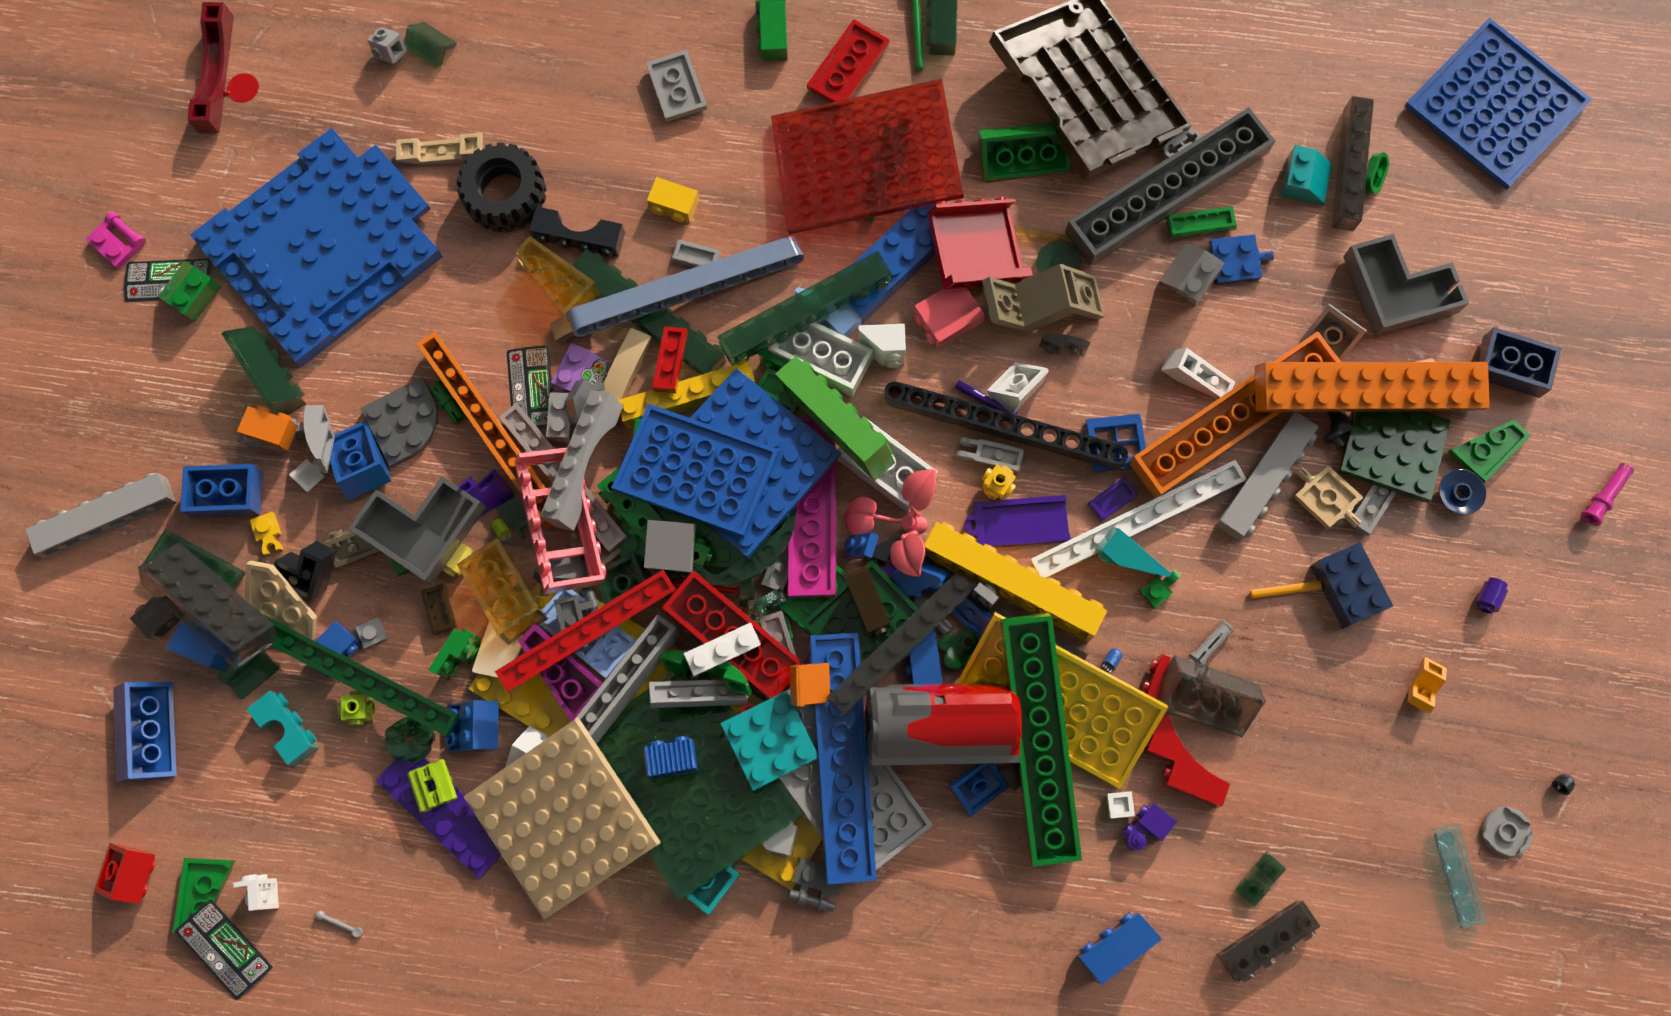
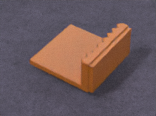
[789,663,831,707]

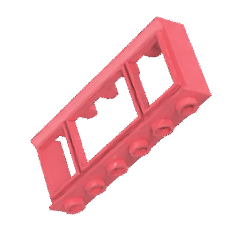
[514,448,606,595]

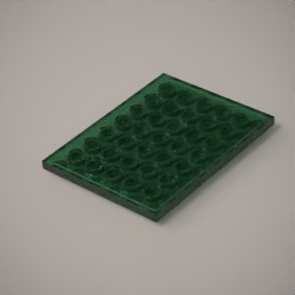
[596,669,804,902]

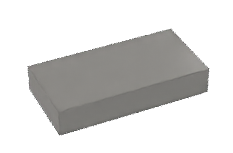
[672,239,721,268]

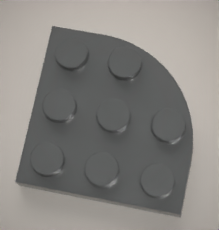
[361,377,438,468]

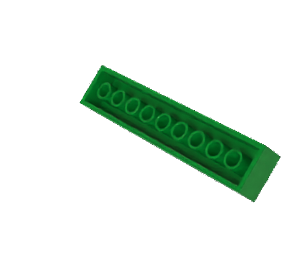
[1000,613,1082,867]

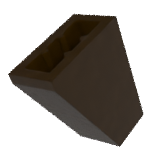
[844,566,891,638]

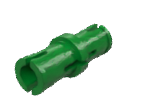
[429,380,466,424]

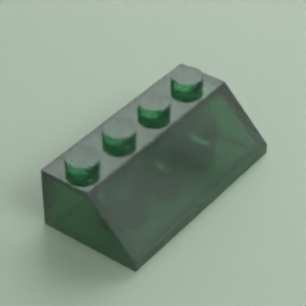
[221,326,306,415]

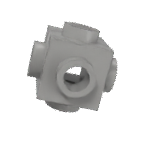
[367,27,407,64]

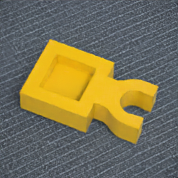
[250,512,283,557]

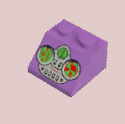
[551,343,612,393]

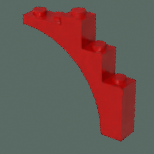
[1141,654,1230,808]

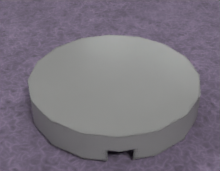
[1481,807,1533,856]

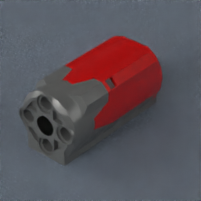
[865,683,1022,765]

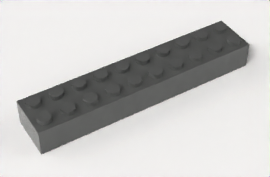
[1065,107,1275,266]

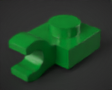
[1138,570,1181,609]

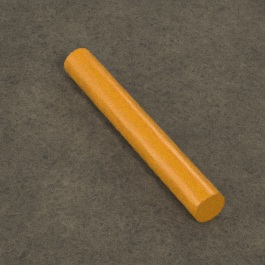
[1250,581,1322,599]

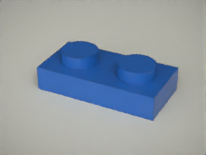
[843,532,879,560]

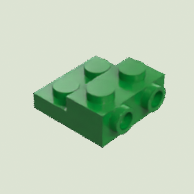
[428,628,481,680]

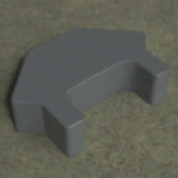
[565,378,605,428]
[533,556,589,598]

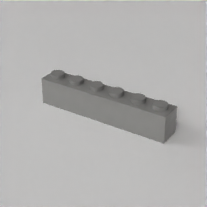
[1215,412,1319,541]
[25,473,177,559]
[575,615,681,744]

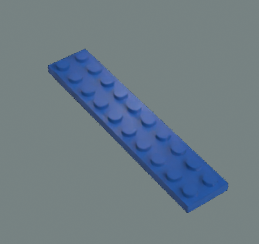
[809,633,877,884]

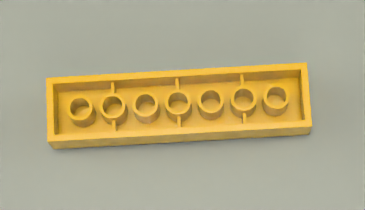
[924,522,1107,643]

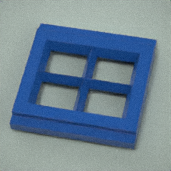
[1085,413,1146,473]

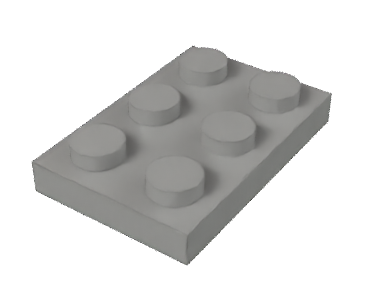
[646,50,707,122]

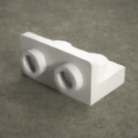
[233,874,279,911]

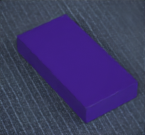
[1087,476,1139,522]

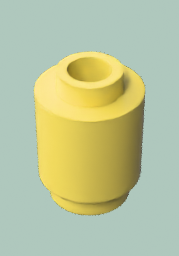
[443,543,474,577]

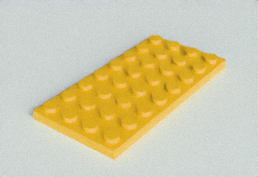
[956,612,1168,789]

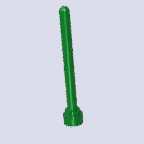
[911,0,924,71]

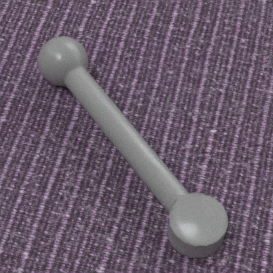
[315,910,363,937]

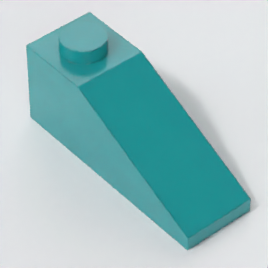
[1095,527,1172,577]

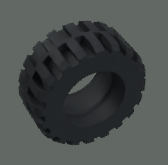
[457,142,547,232]

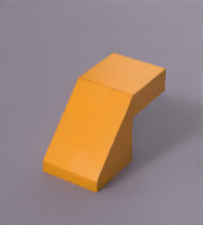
[1408,657,1447,714]

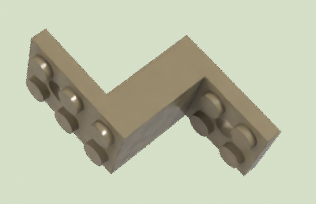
[982,264,1105,333]

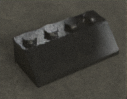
[1157,655,1266,738]

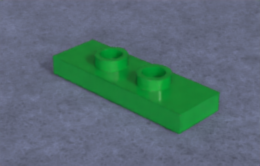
[1166,206,1237,239]

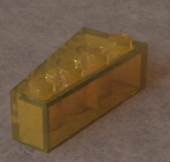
[515,236,601,325]

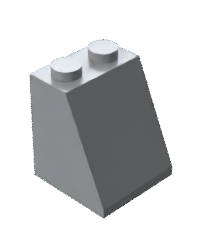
[1159,244,1225,306]

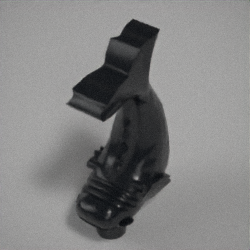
[1324,412,1352,450]

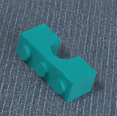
[247,691,319,767]

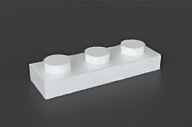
[684,623,761,676]

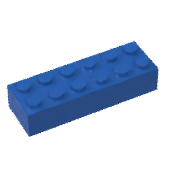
[830,196,936,325]

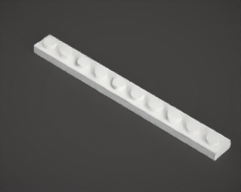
[1030,460,1247,578]

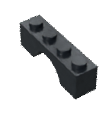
[529,206,625,257]

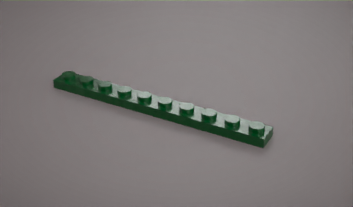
[243,611,460,737]

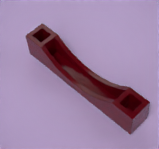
[187,2,234,133]

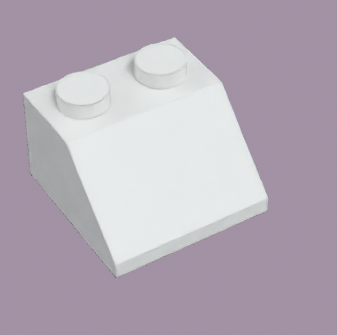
[858,324,906,368]

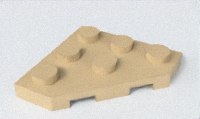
[244,561,317,640]

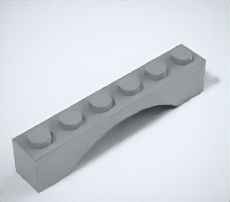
[540,390,623,531]

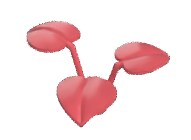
[844,469,936,577]

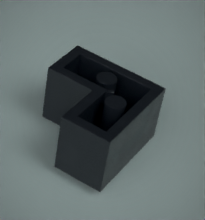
[274,541,337,600]

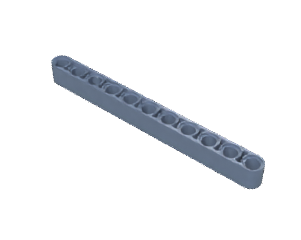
[566,236,804,337]

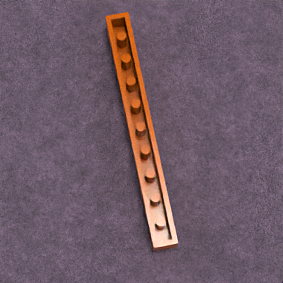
[416,331,553,529]

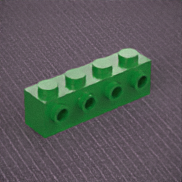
[597,467,665,549]

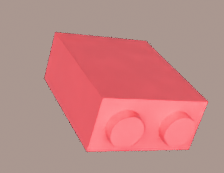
[913,288,985,349]

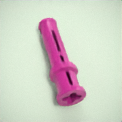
[1581,463,1634,526]

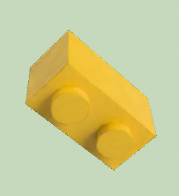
[647,177,700,223]

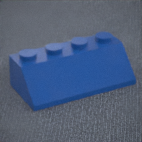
[113,682,177,783]

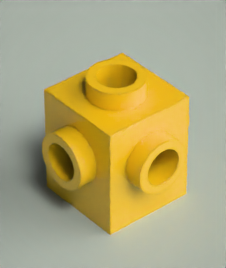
[982,464,1016,500]

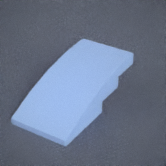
[534,590,636,679]

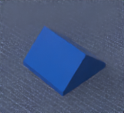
[948,763,1009,817]

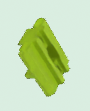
[407,759,458,813]

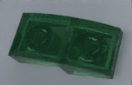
[1235,851,1286,907]

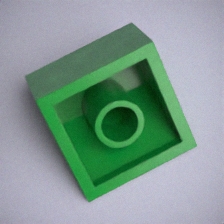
[158,261,221,321]

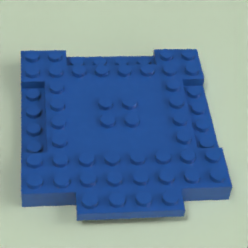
[190,128,443,367]

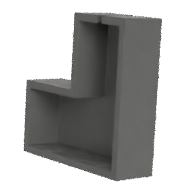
[1343,234,1469,337]
[348,476,487,584]

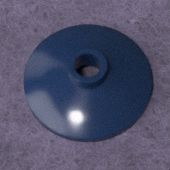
[1439,469,1486,515]

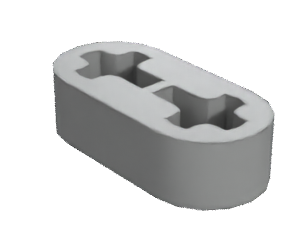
[1162,129,1201,160]

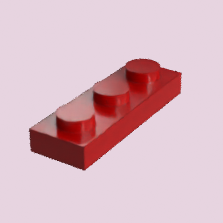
[652,327,688,394]

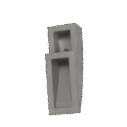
[303,405,335,473]

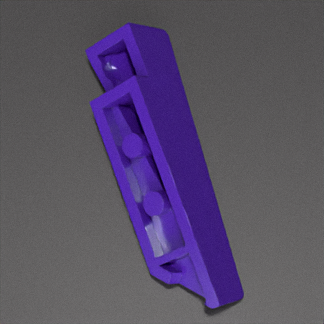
[457,469,514,516]

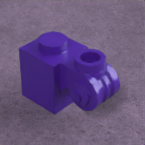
[1121,803,1177,851]

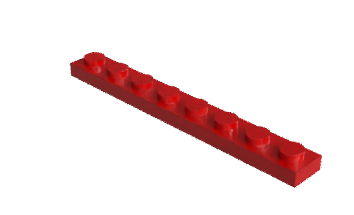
[495,570,676,693]

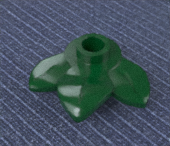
[937,630,978,671]

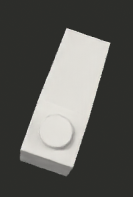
[1161,348,1235,399]

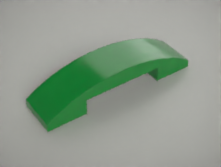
[659,650,751,696]

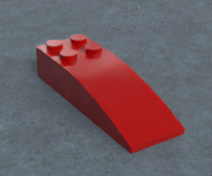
[660,570,804,699]

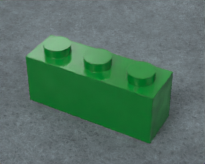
[755,0,788,61]

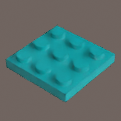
[720,691,818,791]

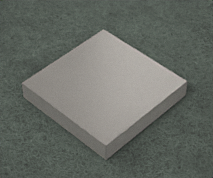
[644,520,696,572]

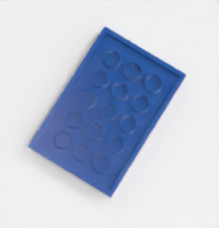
[611,403,780,538]

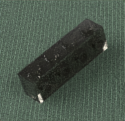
[1217,900,1321,983]

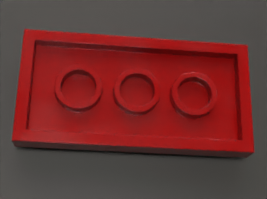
[807,19,890,110]

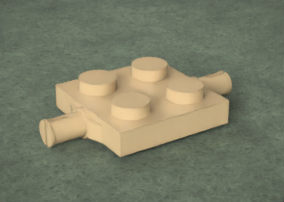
[1294,466,1363,530]

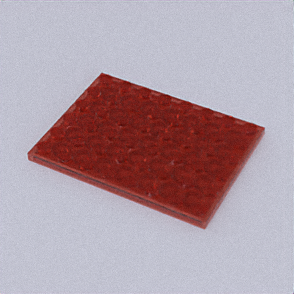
[771,78,964,234]

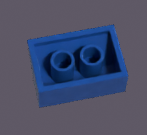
[1076,912,1162,985]

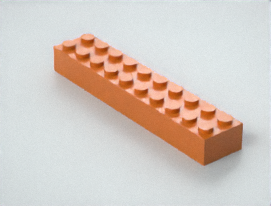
[1128,331,1341,499]
[1255,362,1490,412]

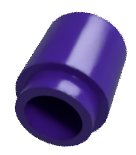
[1475,577,1508,614]

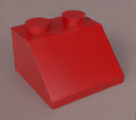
[94,843,155,904]

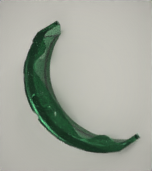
[676,506,797,586]

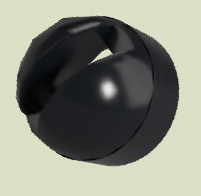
[1552,774,1575,795]

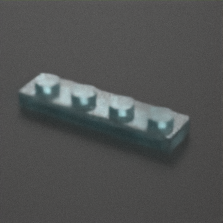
[1432,824,1487,928]

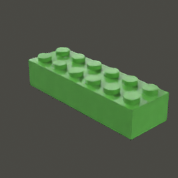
[775,356,895,481]

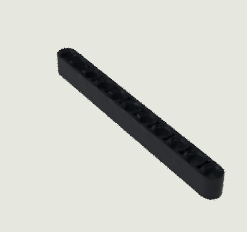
[884,381,1128,470]

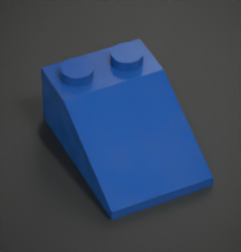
[330,420,391,500]

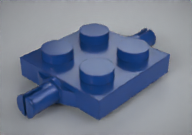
[1209,234,1274,285]

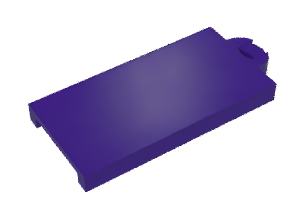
[964,495,1071,548]

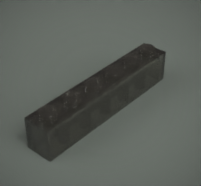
[1332,96,1374,231]

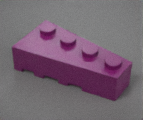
[518,624,604,721]

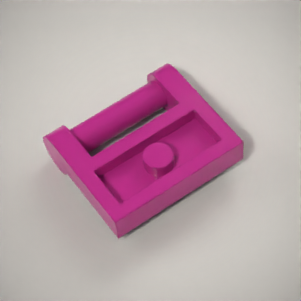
[85,211,146,269]

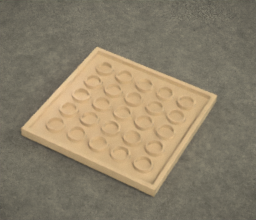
[464,718,660,920]

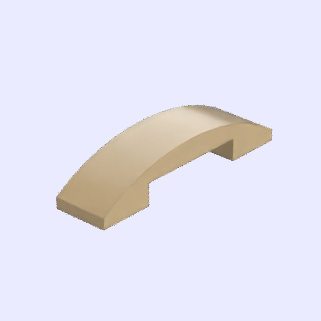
[396,132,483,165]

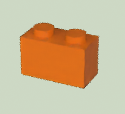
[237,406,298,451]

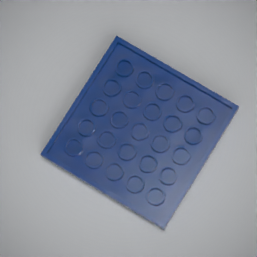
[1404,17,1592,190]
[690,368,841,559]

